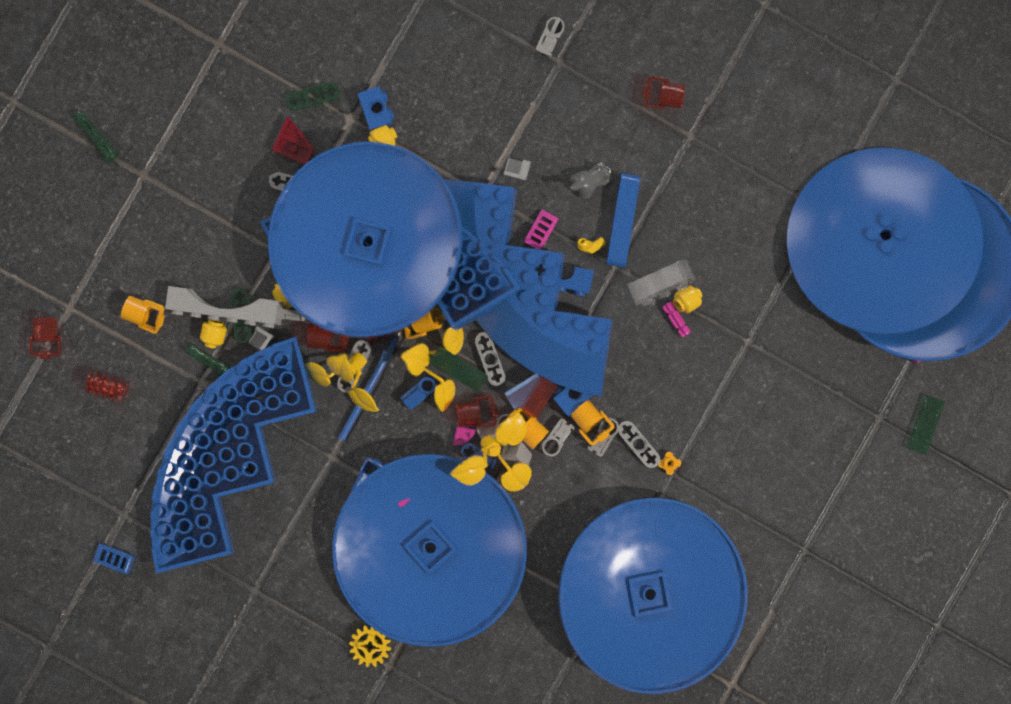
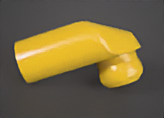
[577,237,607,254]

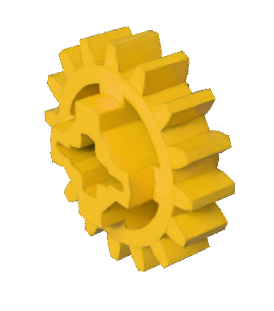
[349,625,391,667]

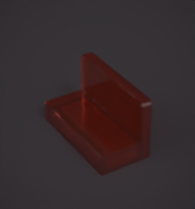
[520,376,558,419]

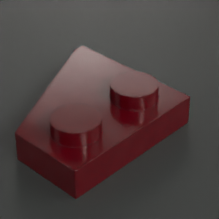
[272,117,315,165]

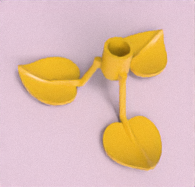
[401,325,464,412]
[304,352,380,412]
[451,411,531,491]

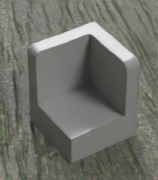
[503,158,530,182]
[248,326,275,350]
[501,441,532,468]

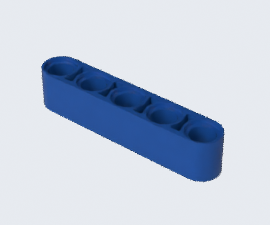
[606,173,640,268]

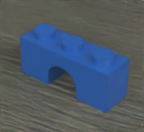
[537,265,594,297]

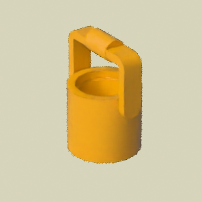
[121,296,165,333]
[403,305,443,339]
[570,400,615,445]
[508,406,549,450]

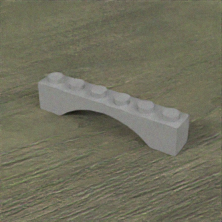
[165,286,284,328]

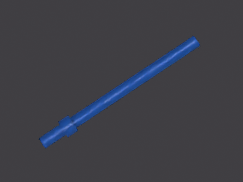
[338,336,399,441]

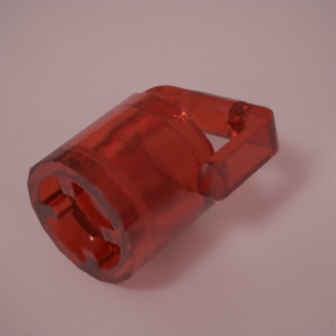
[642,77,685,110]
[29,318,61,359]
[307,323,349,352]
[456,395,498,429]

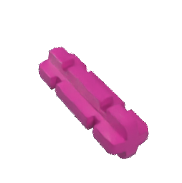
[662,302,690,337]

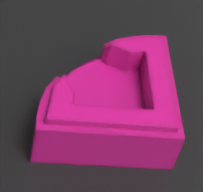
[453,426,476,446]

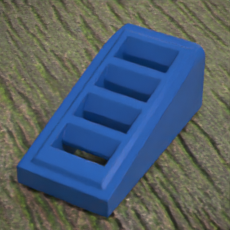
[93,543,136,575]

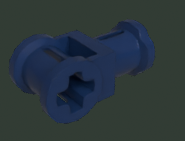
[460,443,498,470]

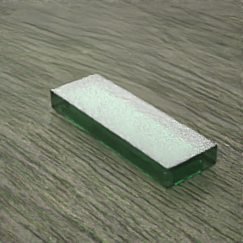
[429,346,488,391]
[907,395,946,455]

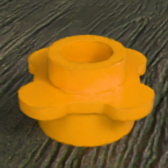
[658,452,681,475]

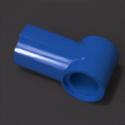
[400,377,437,410]

